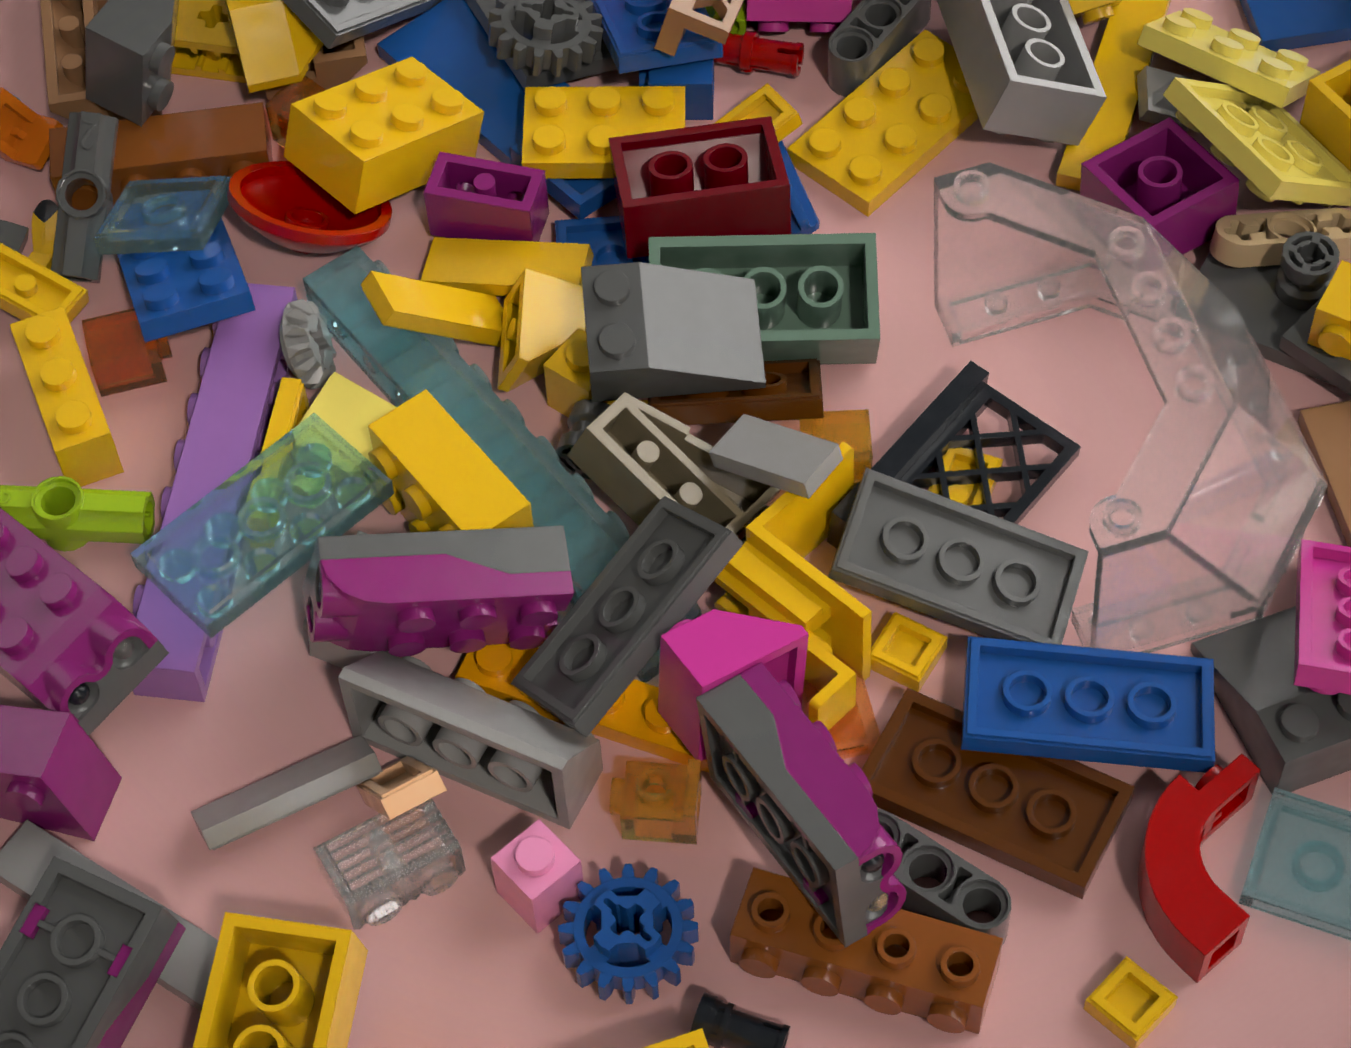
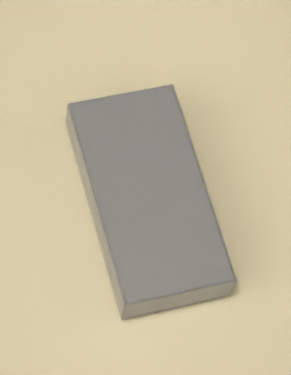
[709,414,843,499]

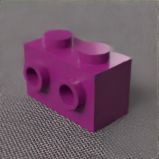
[424,152,549,242]

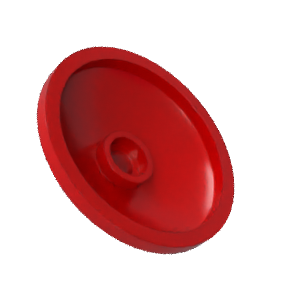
[227,161,392,254]

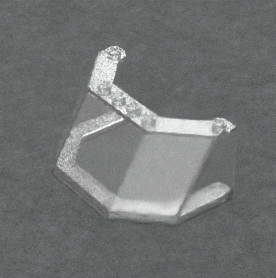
[934,162,1328,653]

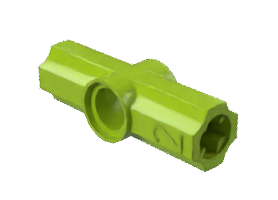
[0,476,155,552]

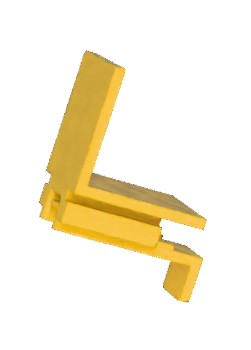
[714,442,872,730]

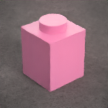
[490,819,584,934]

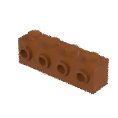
[730,867,1003,1034]

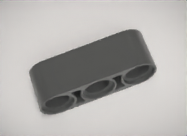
[828,0,931,97]
[878,809,1011,946]

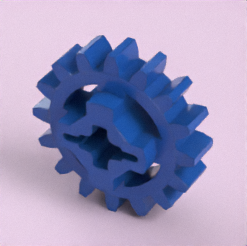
[558,864,699,1004]

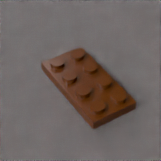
[862,687,1135,899]

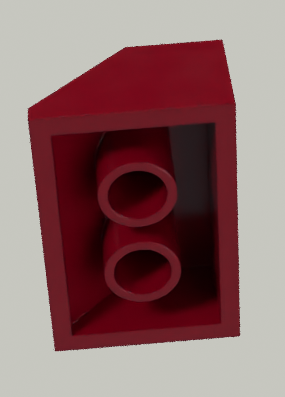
[608,116,791,259]

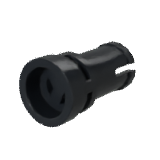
[690,992,791,1048]

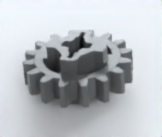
[487,0,603,77]

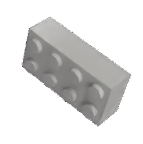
[937,0,1107,146]

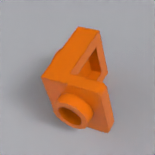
[0,87,64,170]

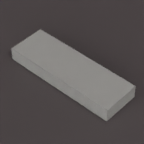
[191,735,382,850]

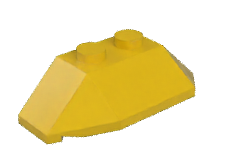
[224,0,324,93]

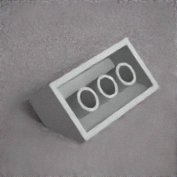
[338,651,603,829]

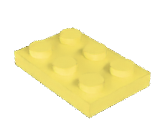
[1137,8,1321,108]

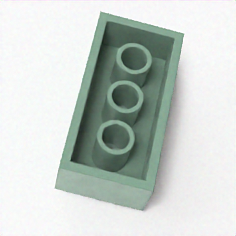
[649,233,880,365]

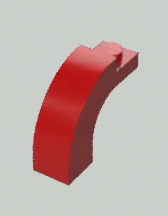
[1138,754,1261,983]

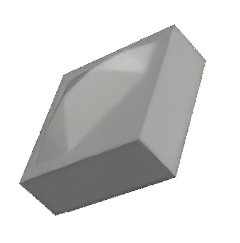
[1137,66,1193,132]

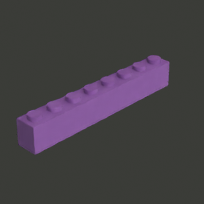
[133,283,298,702]

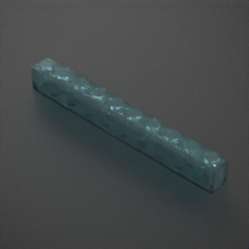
[302,246,702,683]

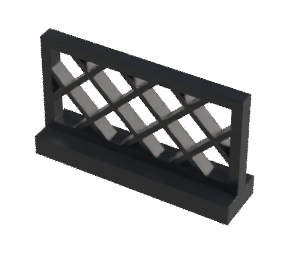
[827,361,1081,549]

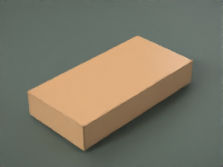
[356,756,447,820]

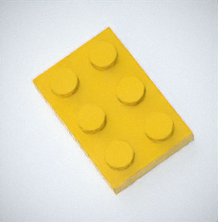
[521,86,685,179]

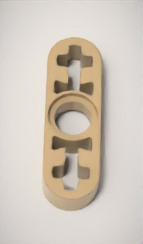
[1209,208,1351,268]

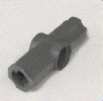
[51,111,119,283]

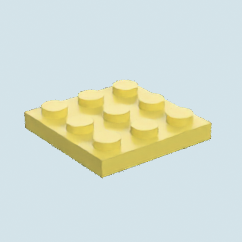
[1163,77,1351,207]

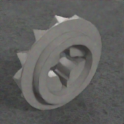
[280,299,337,389]

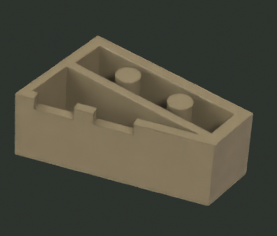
[567,392,781,536]

